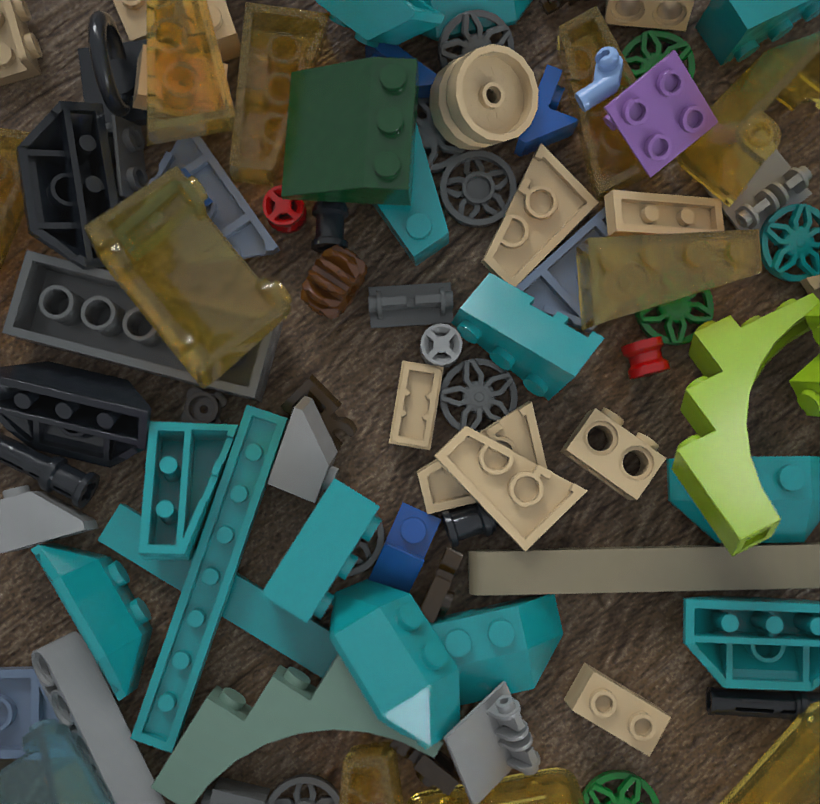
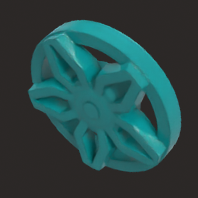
[758,204,820,282]

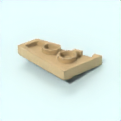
[481,143,599,287]
[417,401,547,515]
[434,426,588,552]

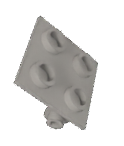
[697,130,812,243]
[443,681,541,804]

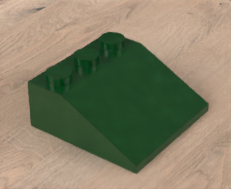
[281,57,419,206]

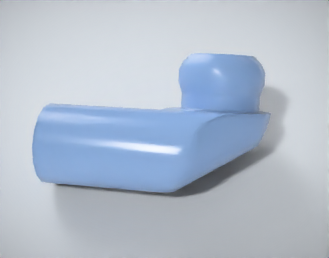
[574,46,623,112]

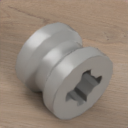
[420,323,463,369]

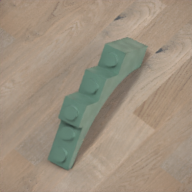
[151,654,444,804]

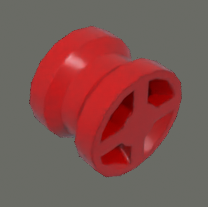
[262,185,307,234]
[621,336,671,380]

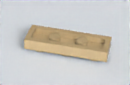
[604,190,725,243]

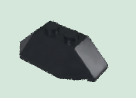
[16,101,128,270]
[0,361,151,468]

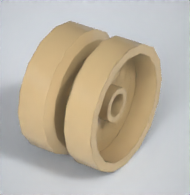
[429,44,539,151]

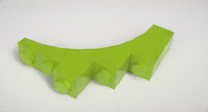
[671,293,820,557]

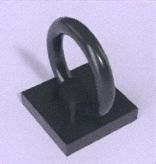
[78,10,172,126]

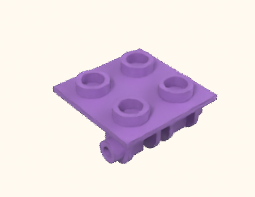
[603,50,719,178]

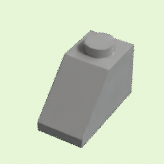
[267,396,339,503]
[0,485,98,554]

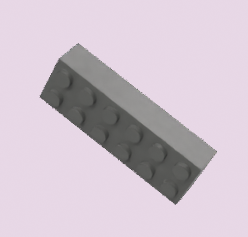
[2,250,283,403]

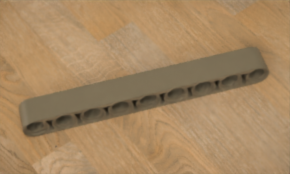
[468,542,820,596]

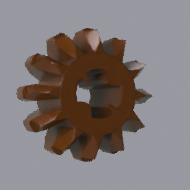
[301,244,367,320]

